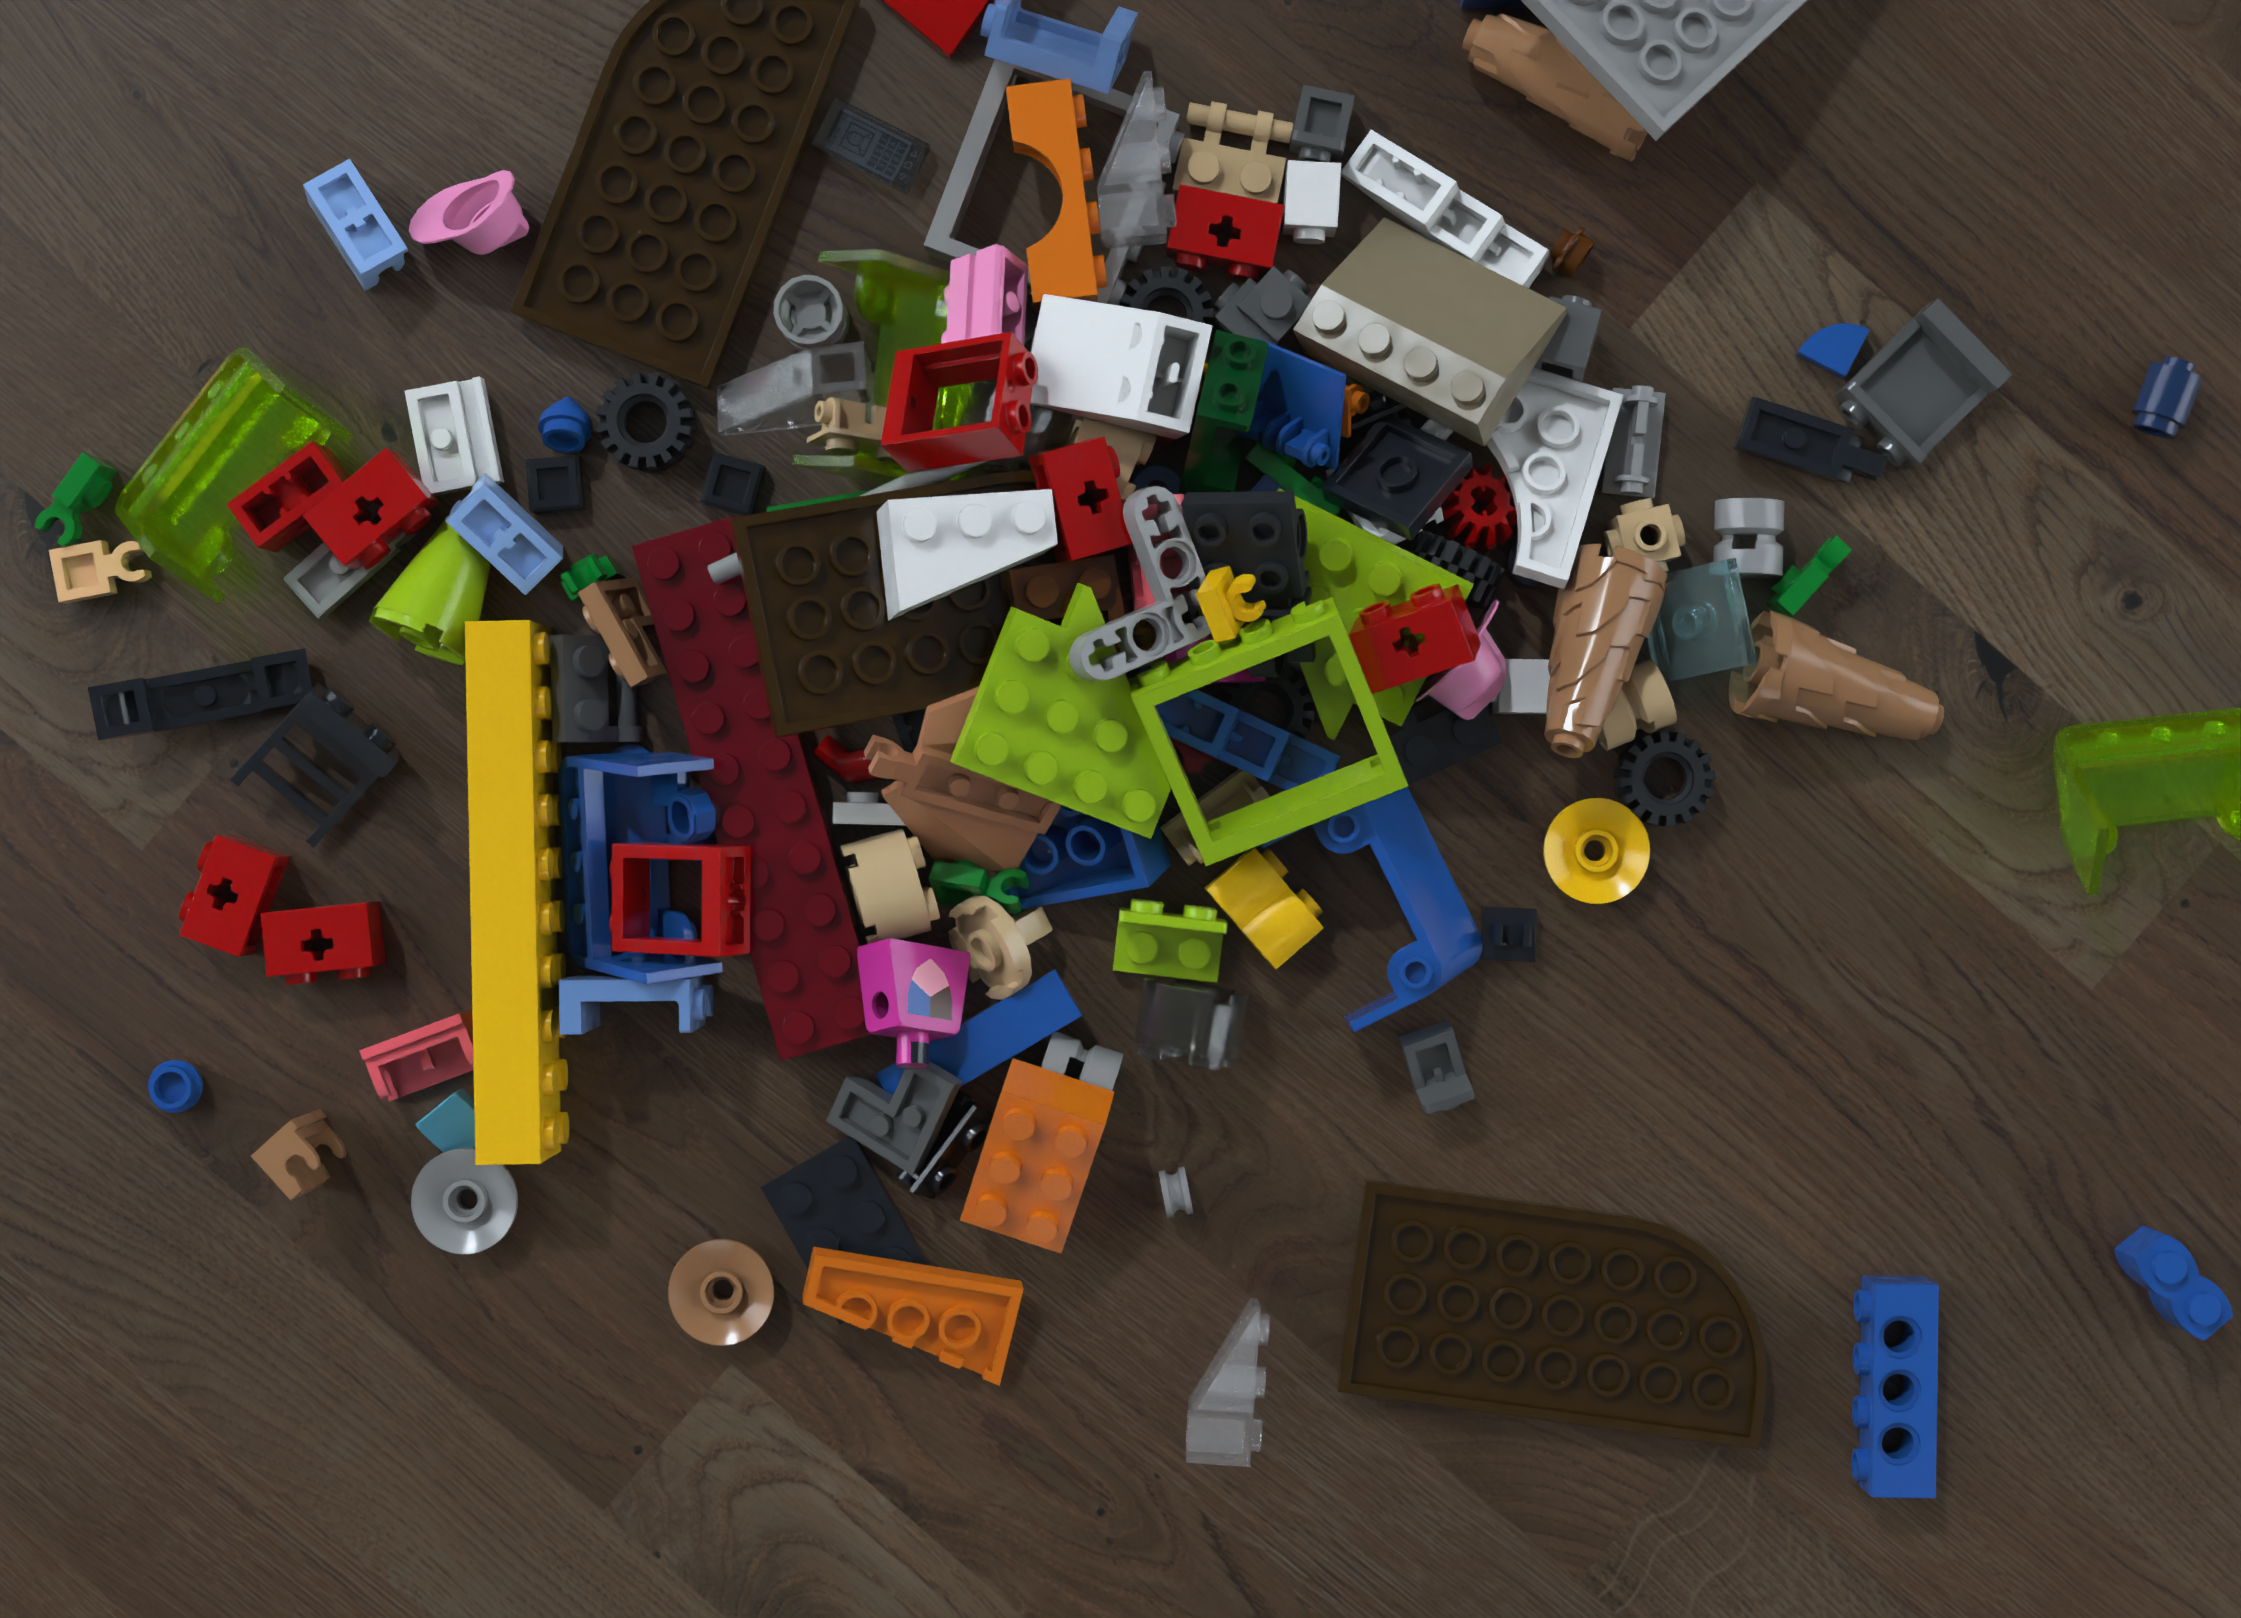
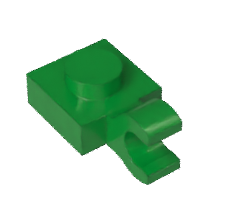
[34,452,118,547]
[928,860,1030,914]

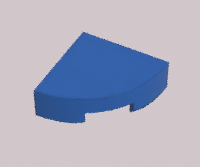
[1795,324,1870,379]

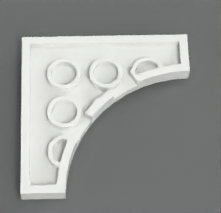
[1487,368,1623,589]

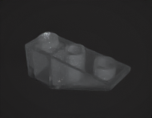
[1097,71,1176,249]
[716,341,876,436]
[1185,1298,1270,1467]

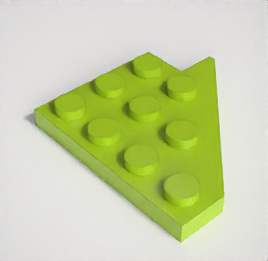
[1277,488,1474,741]
[950,583,1171,839]

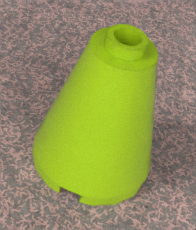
[369,516,491,665]

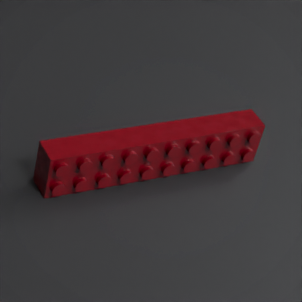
[632,516,871,1060]

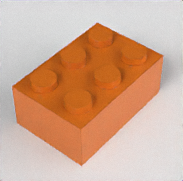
[960,1058,1115,1253]

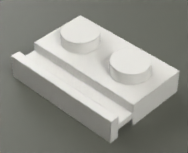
[405,376,504,496]

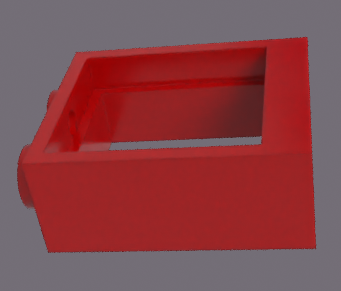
[881,332,1038,473]
[609,842,751,957]

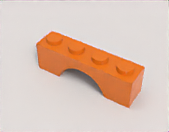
[1006,78,1107,311]

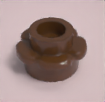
[1550,227,1596,278]

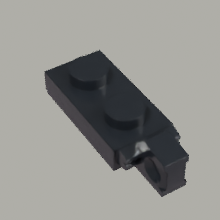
[1733,397,1888,484]

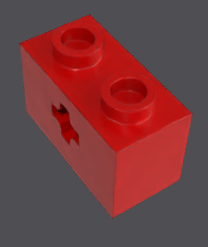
[1166,184,1284,282]
[1028,436,1133,562]
[226,441,350,553]
[303,448,439,570]
[1348,584,1481,694]
[179,834,290,957]
[260,901,386,985]

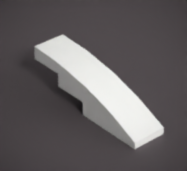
[1341,130,1551,288]

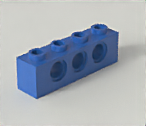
[1851,1275,1939,1498]

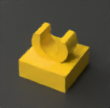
[1195,566,1266,643]

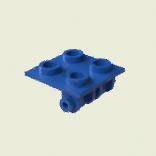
[1237,338,1346,470]

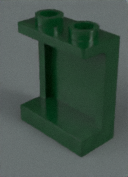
[1179,330,1269,493]

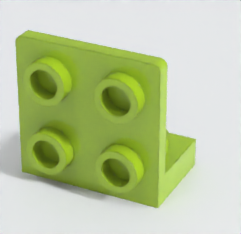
[1113,898,1228,983]

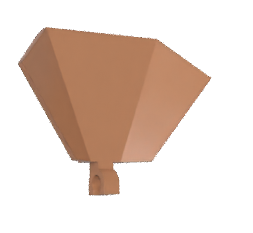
[864,687,1062,871]

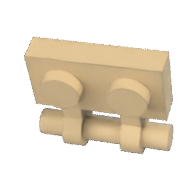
[1172,101,1293,203]

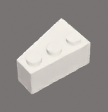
[877,489,1058,621]

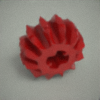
[1431,463,1517,554]

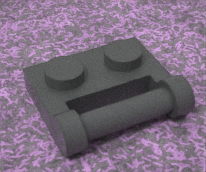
[550,634,643,743]

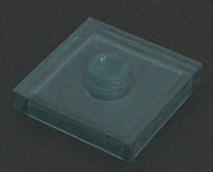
[1647,558,1758,682]

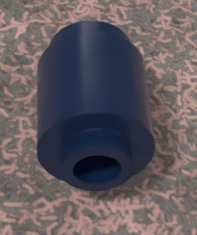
[2132,356,2203,439]

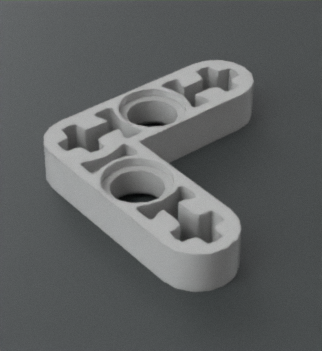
[1069,486,1211,682]

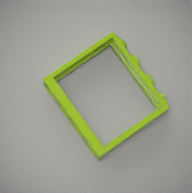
[1129,597,1408,866]

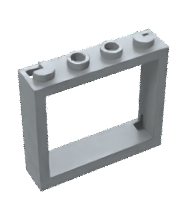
[924,59,1185,306]

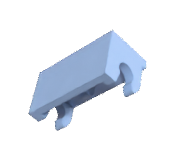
[303,159,408,291]
[446,473,563,595]

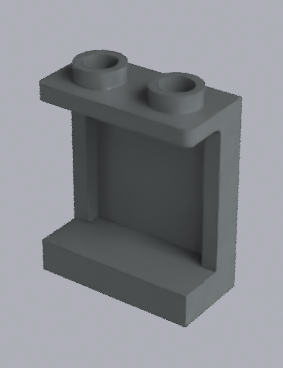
[1834,298,2013,470]

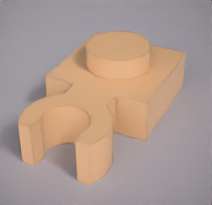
[49,540,152,604]

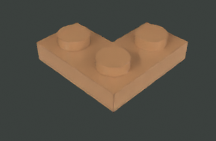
[578,577,667,687]

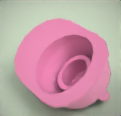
[409,170,529,255]
[1415,600,1506,720]

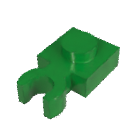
[1766,535,1852,617]
[560,553,626,604]

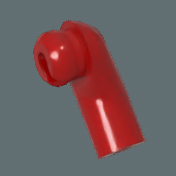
[812,735,881,783]

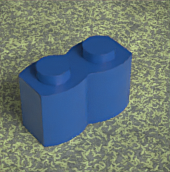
[2114,1225,2233,1341]

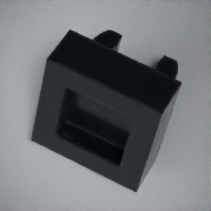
[1480,906,1537,962]

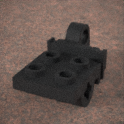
[1181,491,1316,677]

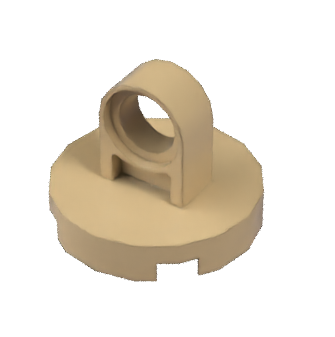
[948,895,1053,1000]

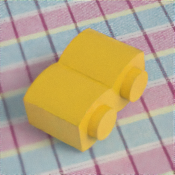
[1204,847,1324,969]

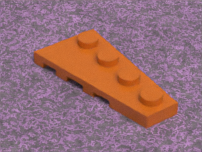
[802,1247,1024,1386]

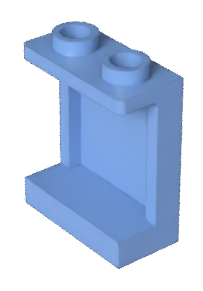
[980,0,1139,94]
[559,973,714,1035]

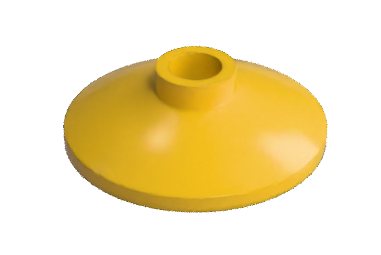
[1543,798,1650,904]

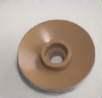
[668,1239,775,1346]

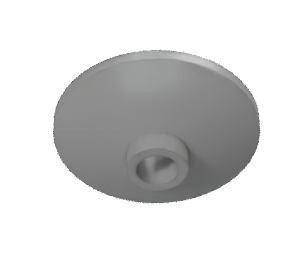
[411,1148,518,1254]

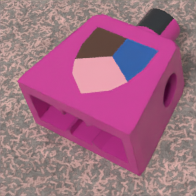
[857,938,970,1069]

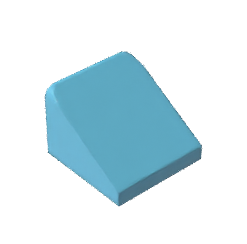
[415,1088,475,1152]

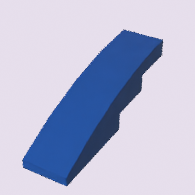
[1138,667,1342,790]
[875,969,1082,1095]

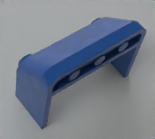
[558,752,723,984]
[1259,787,1483,1032]

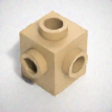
[1604,498,1685,572]

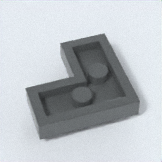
[826,1061,963,1175]

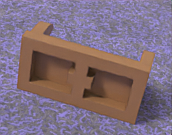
[251,1109,346,1201]

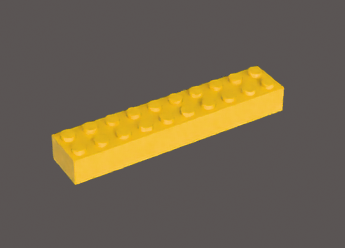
[465,620,569,1165]

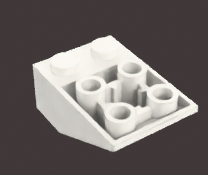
[1030,294,1213,439]

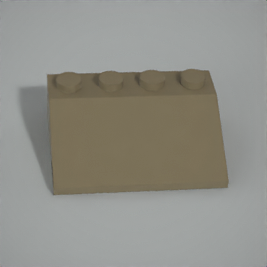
[1293,217,1568,447]

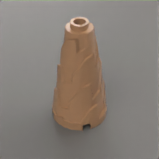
[1462,14,1648,162]
[1544,544,1669,758]
[1728,610,1944,740]

